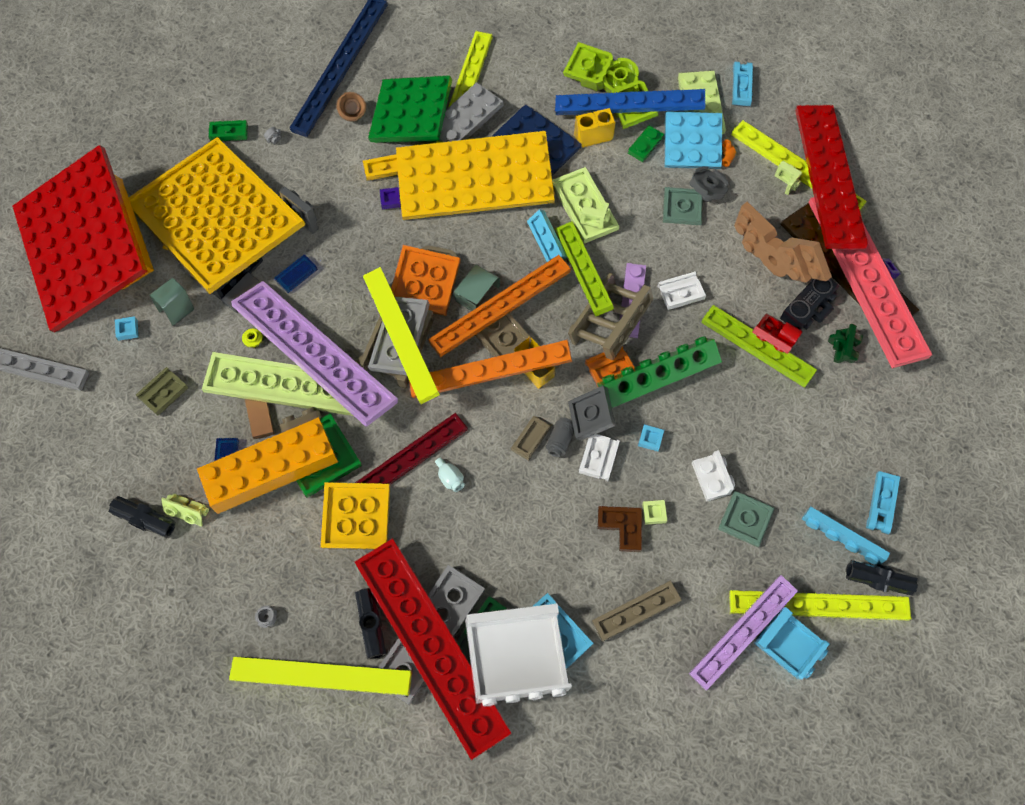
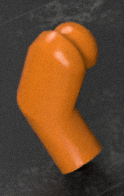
[722,139,736,167]

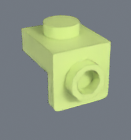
[775,161,802,195]

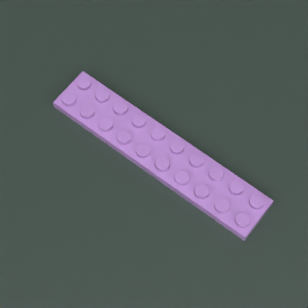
[231,281,398,427]

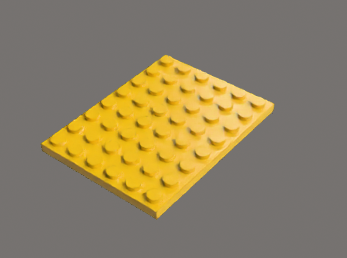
[129,137,305,294]

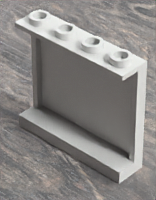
[465,604,572,706]

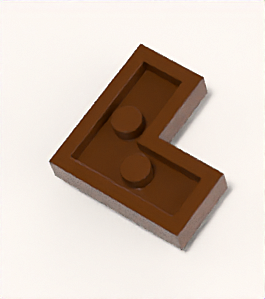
[597,506,642,552]

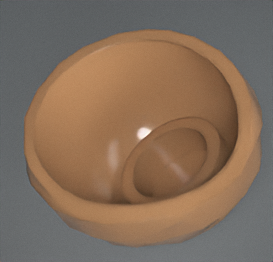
[336,92,366,122]

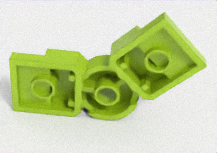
[563,42,658,129]

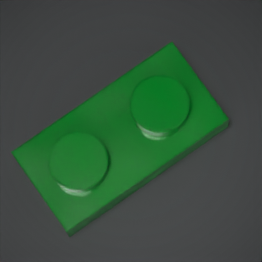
[208,120,248,141]
[627,125,664,163]

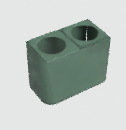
[454,265,500,311]
[150,278,194,326]

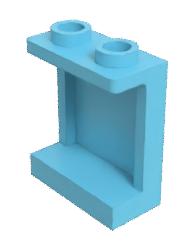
[754,607,830,680]

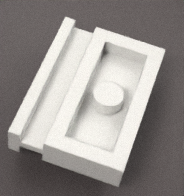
[658,272,706,310]
[579,434,620,481]

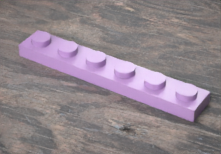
[688,575,798,690]

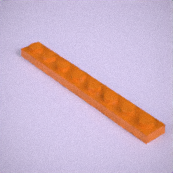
[428,255,571,358]
[409,340,573,398]

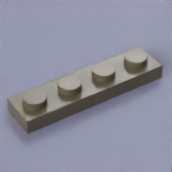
[592,580,682,642]

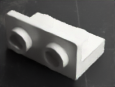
[692,450,735,502]

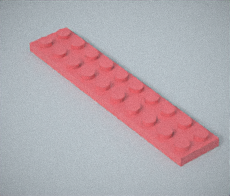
[808,197,932,369]

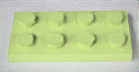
[678,71,726,134]
[552,167,619,244]

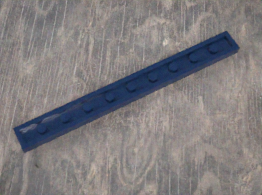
[290,0,388,138]

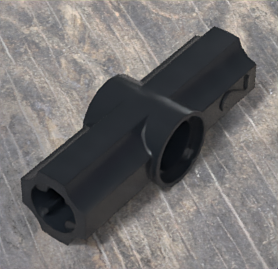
[108,496,176,539]
[846,560,918,596]
[355,588,387,660]

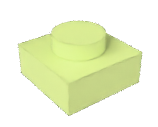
[642,500,667,525]

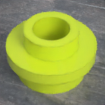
[242,328,263,348]

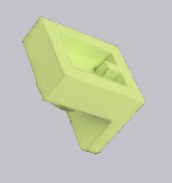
[580,202,611,229]

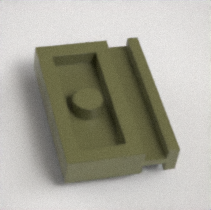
[136,367,188,416]

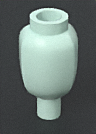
[435,457,465,492]

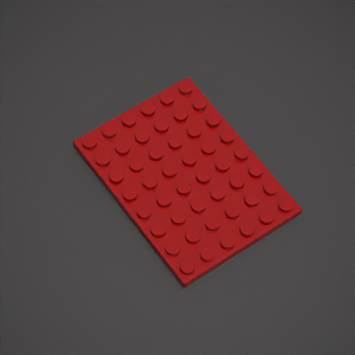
[12,145,148,332]

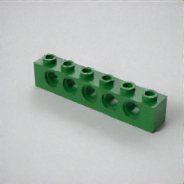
[597,336,722,408]

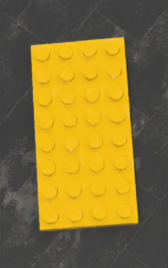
[396,131,555,220]

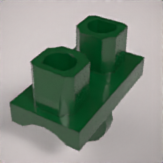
[828,324,863,363]

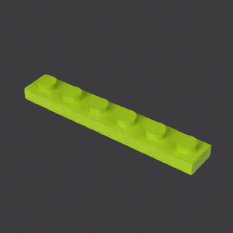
[555,221,614,317]
[701,305,817,388]

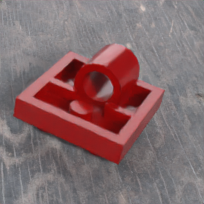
[752,313,803,354]

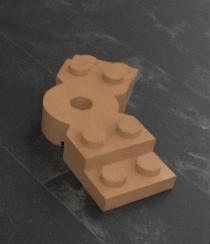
[734,201,832,283]

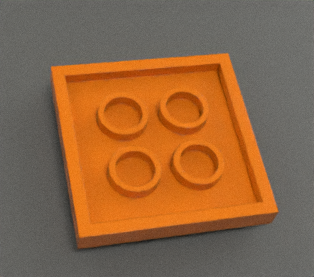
[391,245,461,316]

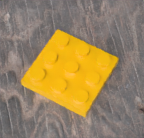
[320,483,390,550]

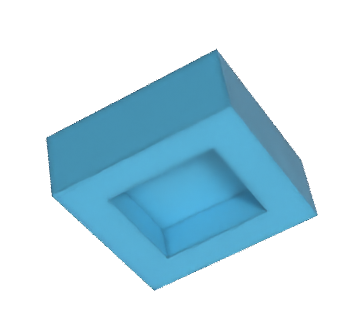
[115,316,139,341]
[638,425,664,452]

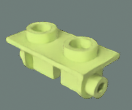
[161,493,209,526]

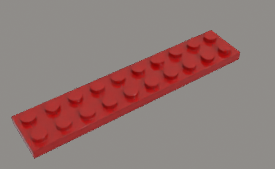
[795,105,868,249]
[354,538,512,761]

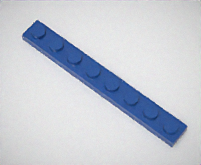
[555,89,705,115]

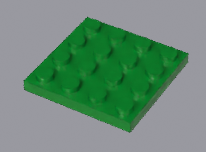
[368,75,452,143]

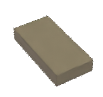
[511,415,551,461]

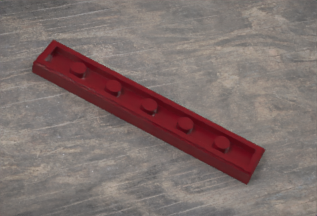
[355,412,468,485]

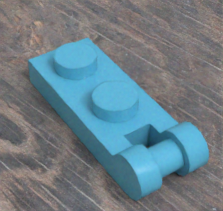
[732,61,753,106]
[866,471,900,534]

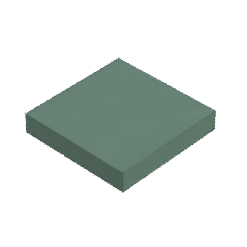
[663,187,703,226]
[718,490,775,547]

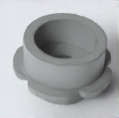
[264,126,281,144]
[255,606,277,628]

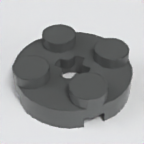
[690,167,729,202]

